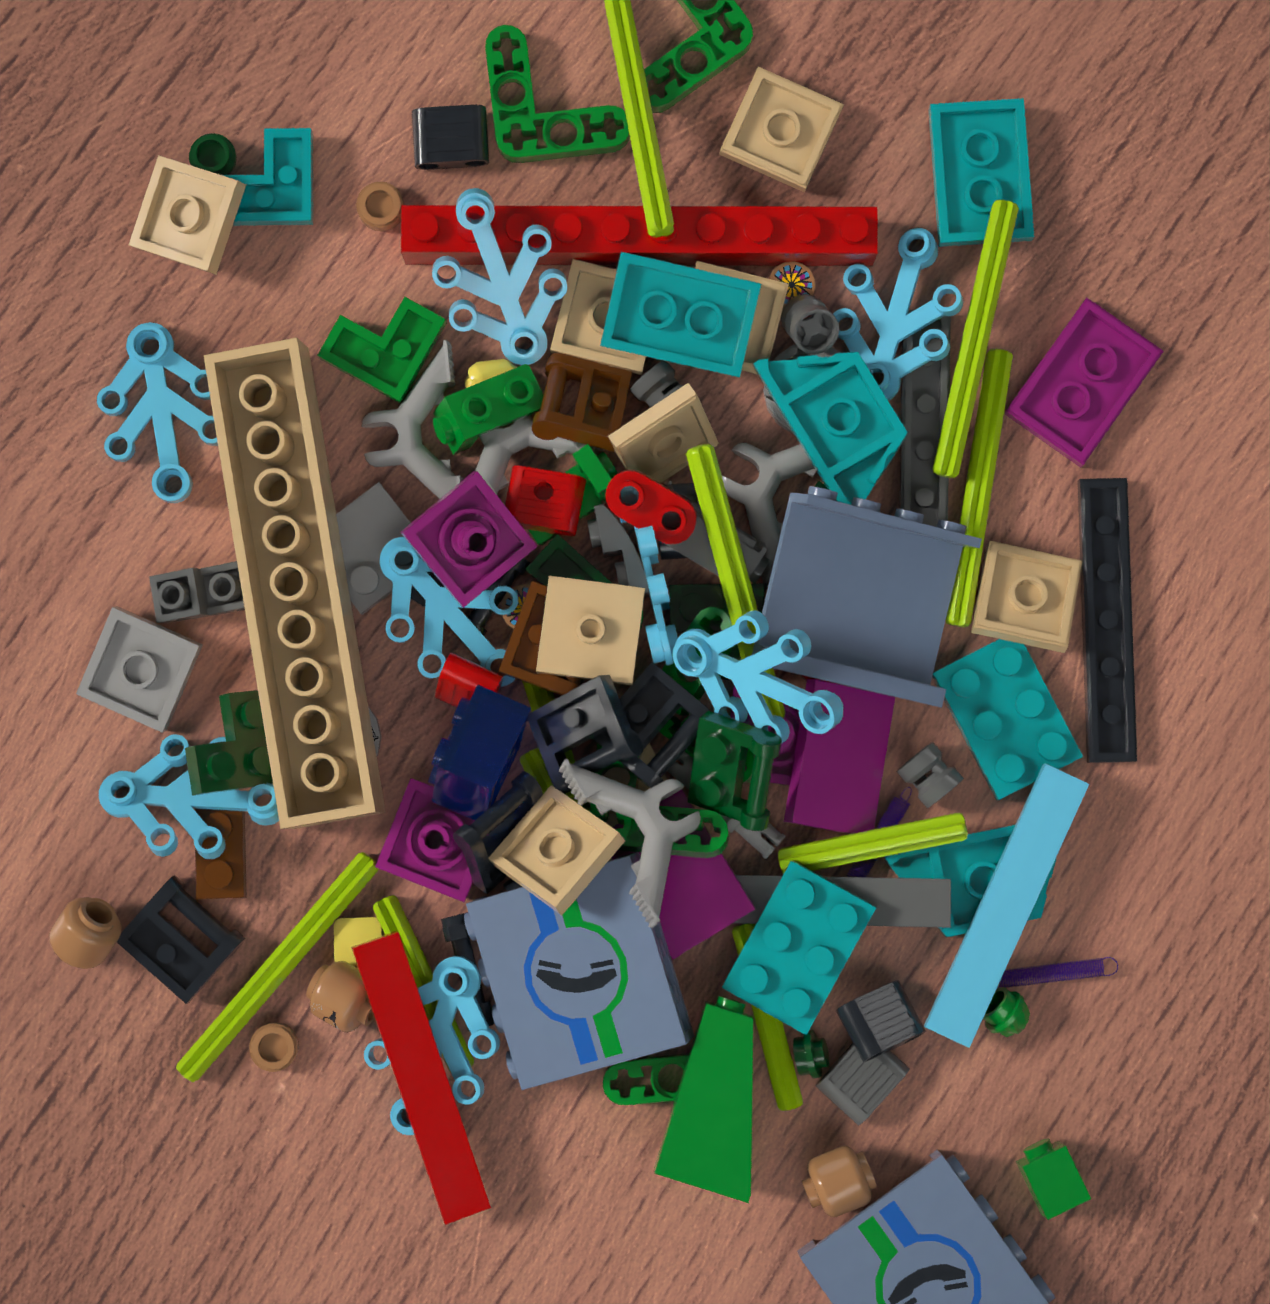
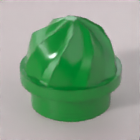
[983,987,1030,1038]

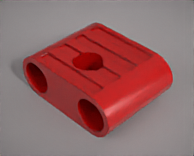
[505,466,586,536]
[434,652,504,721]

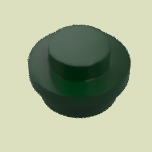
[189,133,237,175]
[793,1030,829,1079]

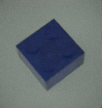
[428,685,531,820]

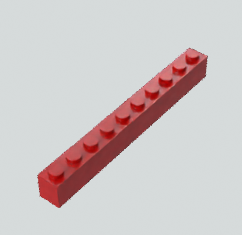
[401,205,878,266]

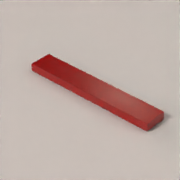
[351,931,491,1225]

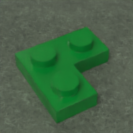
[317,297,447,404]

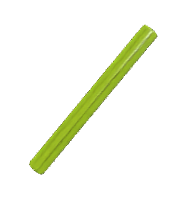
[604,0,674,238]
[933,200,1019,478]
[945,349,1013,627]
[686,444,785,718]
[176,852,379,1082]

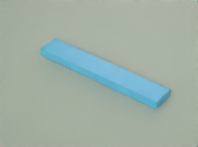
[924,764,1089,1048]

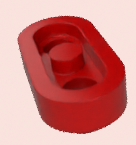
[605,470,697,545]

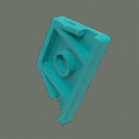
[753,352,908,505]
[883,824,1056,937]

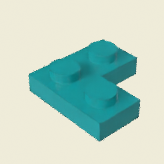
[222,128,313,226]

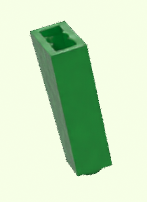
[654,996,753,1203]

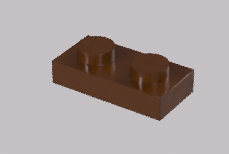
[194,808,247,899]

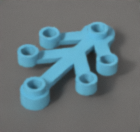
[432,188,567,365]
[833,228,964,401]
[97,322,218,504]
[620,486,678,665]
[380,537,518,687]
[673,611,843,744]
[99,734,279,859]
[364,956,500,1135]

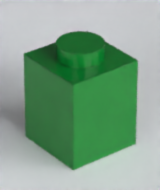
[1015,1138,1091,1220]

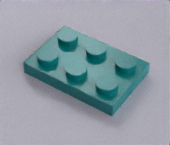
[928,98,1035,247]
[600,252,761,377]
[932,639,1083,801]
[722,860,877,1035]

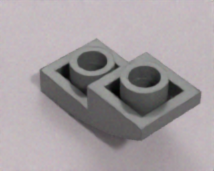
[587,505,650,598]
[149,561,245,624]

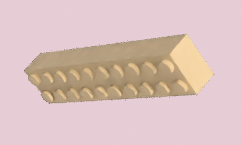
[203,338,386,829]

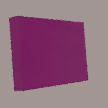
[1004,297,1164,468]
[784,679,895,834]
[611,788,756,959]

